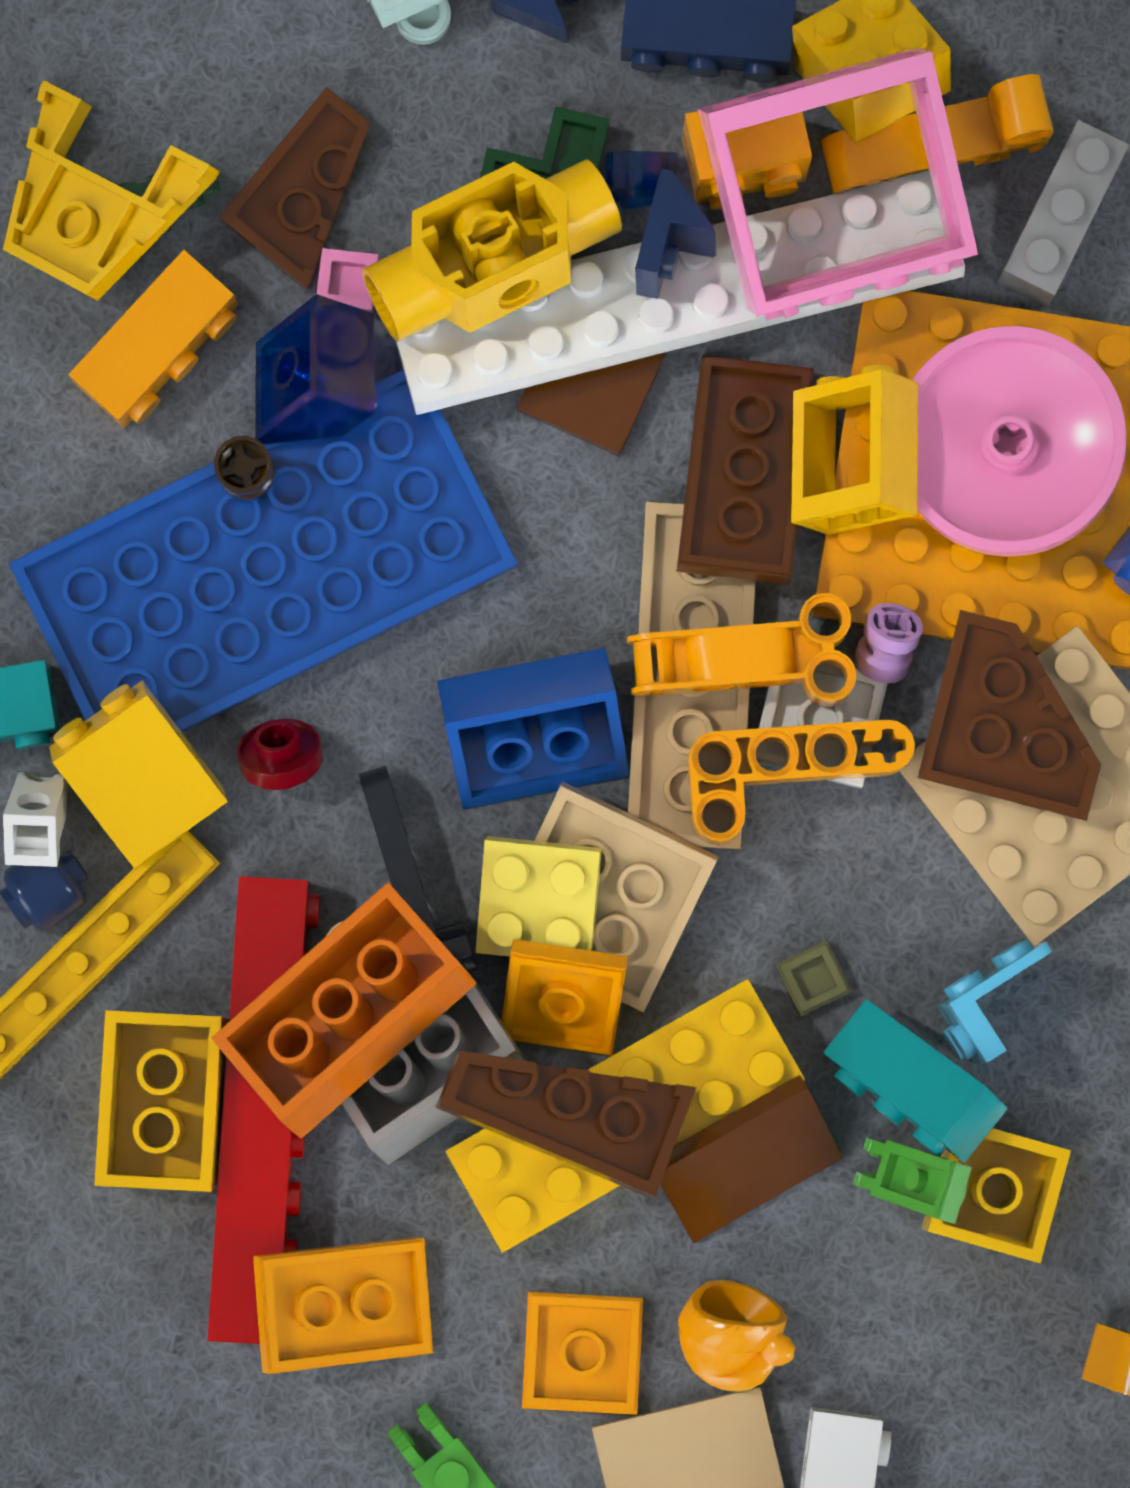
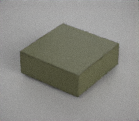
[775,940,852,1017]

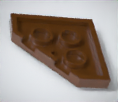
[918,610,1101,821]

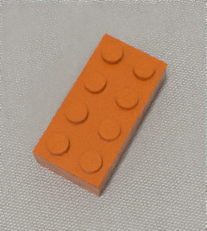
[211,882,477,1139]

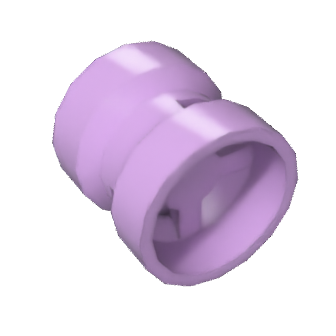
[854,603,923,683]

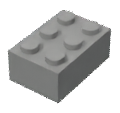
[342,958,527,1165]

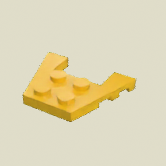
[3,80,220,301]

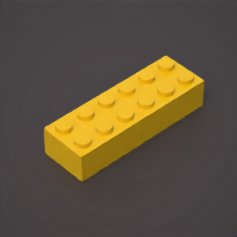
[445,979,805,1253]

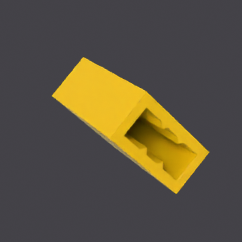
[49,680,228,868]

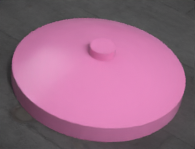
[913,326,1126,556]

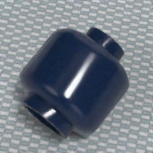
[0,850,89,930]

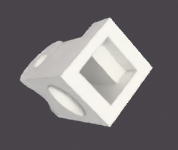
[3,772,68,867]

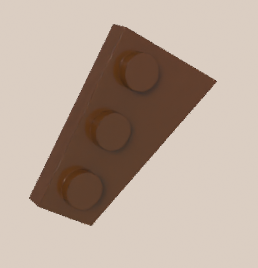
[219,87,370,290]

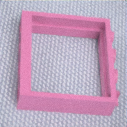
[698,47,978,320]

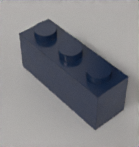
[620,0,796,82]

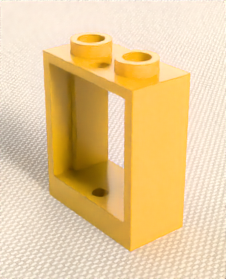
[791,365,918,535]

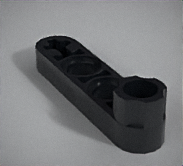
[359,765,477,973]

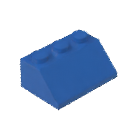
[437,648,630,809]

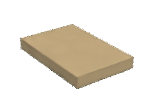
[592,1386,784,1488]

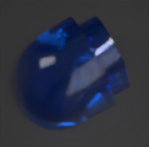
[606,151,679,209]

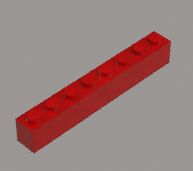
[207,876,321,1344]

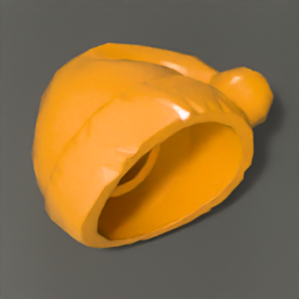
[678,1280,796,1392]

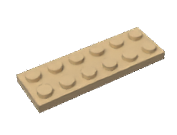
[628,502,755,850]

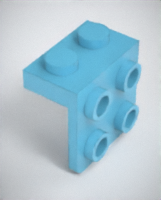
[937,938,1052,1065]

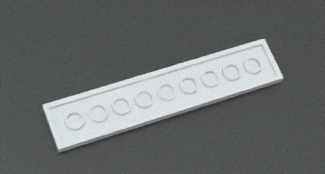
[396,170,965,415]

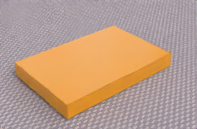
[253,1237,433,1374]

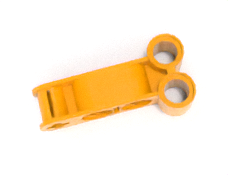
[626,592,857,708]

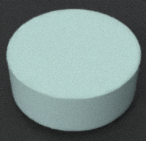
[396,0,451,45]

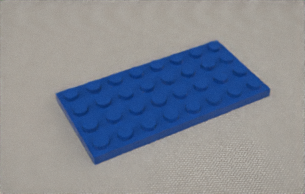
[8,369,518,733]

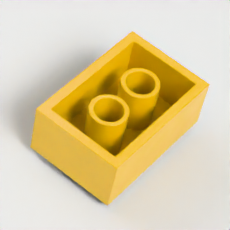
[94,1010,227,1192]

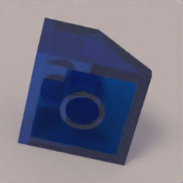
[255,294,378,444]

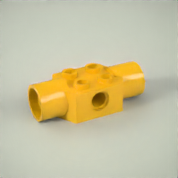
[362,159,622,342]

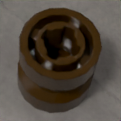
[214,436,275,501]

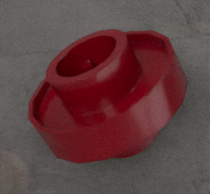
[237,718,323,790]

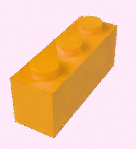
[68,250,238,428]

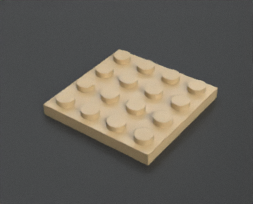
[900,625,1130,946]

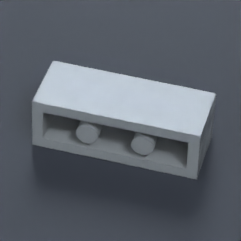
[997,120,1129,307]

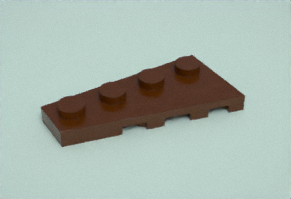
[435,1051,697,1198]

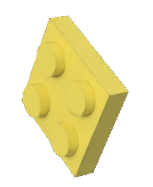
[476,836,602,956]

